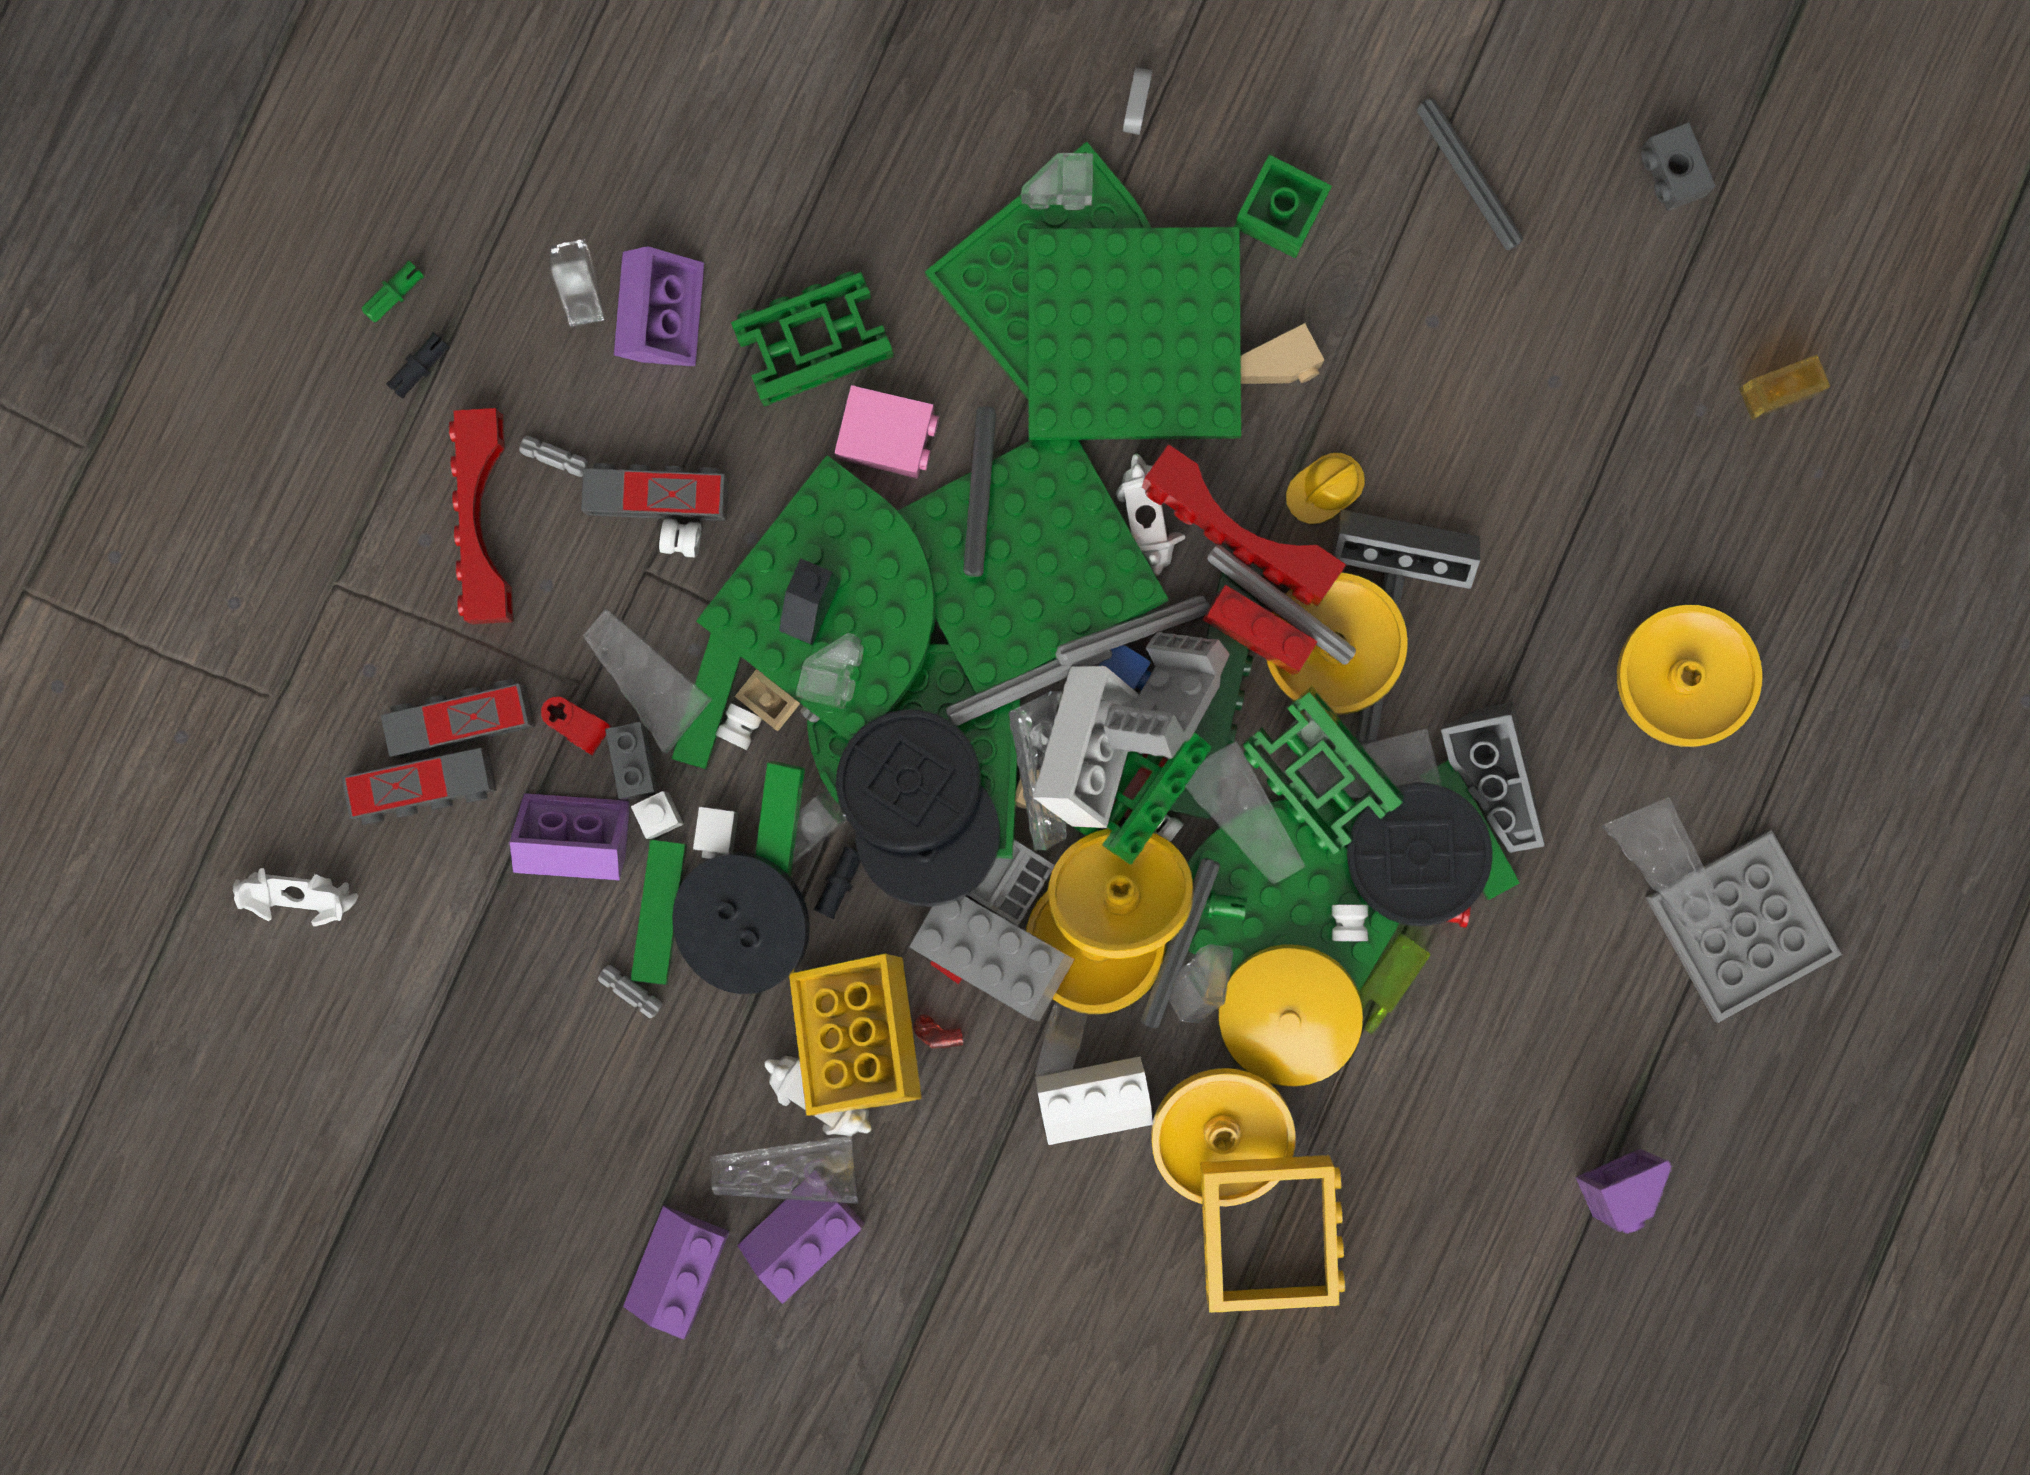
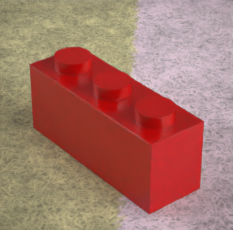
[1202,585,1318,675]

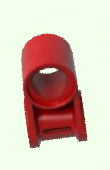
[541,697,612,756]

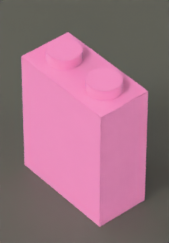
[834,385,939,478]

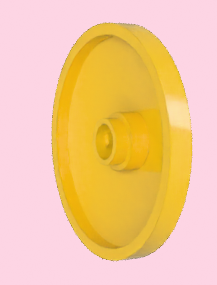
[1266,573,1408,715]
[1617,605,1762,747]
[1048,827,1193,958]
[1026,890,1167,1014]
[1219,945,1363,1086]
[1151,1068,1296,1206]

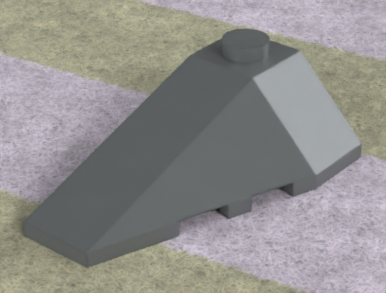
[1441,702,1545,853]

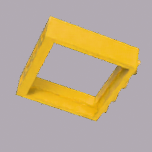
[1200,1155,1345,1313]

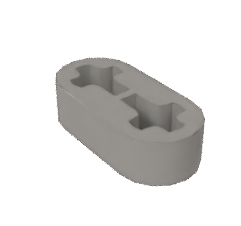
[1123,67,1153,135]

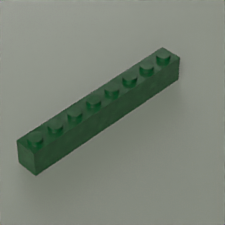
[1169,546,1265,820]

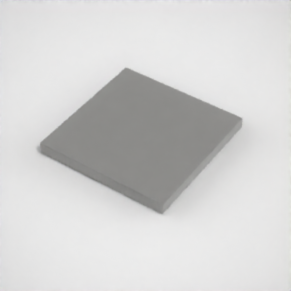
[1645,830,1842,1023]

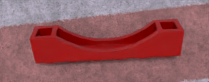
[449,408,514,624]
[1141,444,1346,607]

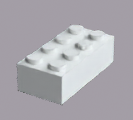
[1033,666,1139,828]

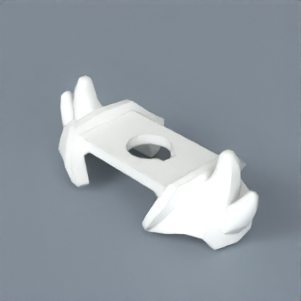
[1116,454,1185,576]
[233,868,358,926]
[765,1056,871,1136]

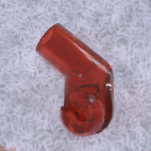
[913,1014,964,1049]

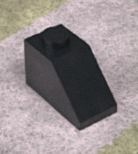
[779,558,841,645]

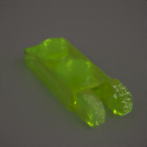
[1360,934,1431,1034]

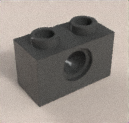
[1641,122,1716,211]
[605,722,660,800]

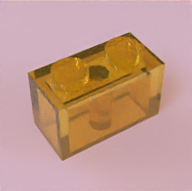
[1739,354,1831,420]

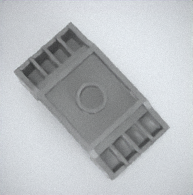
[1103,632,1230,758]
[968,840,1055,926]

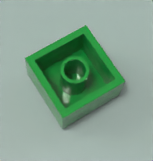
[1234,155,1332,259]

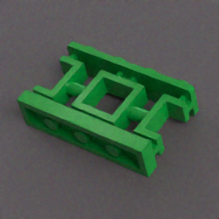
[731,271,894,407]
[1243,686,1404,855]
[1059,732,1211,864]

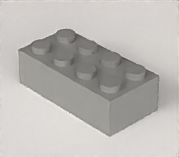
[910,896,1074,1021]

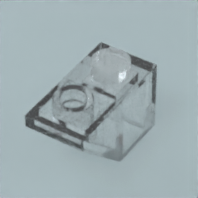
[1021,153,1093,210]
[550,239,604,327]
[796,633,864,709]
[792,790,848,865]
[1169,944,1233,1023]

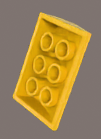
[789,954,922,1116]

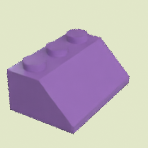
[614,246,704,366]
[510,793,630,880]
[1576,1149,1671,1233]
[738,1171,864,1304]
[623,1205,730,1339]

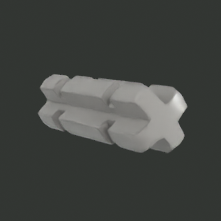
[519,436,588,477]
[598,965,663,1018]

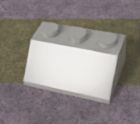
[1035,1057,1153,1145]

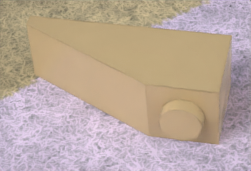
[1241,323,1324,384]

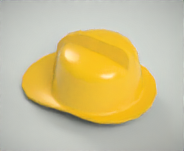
[1286,453,1365,524]

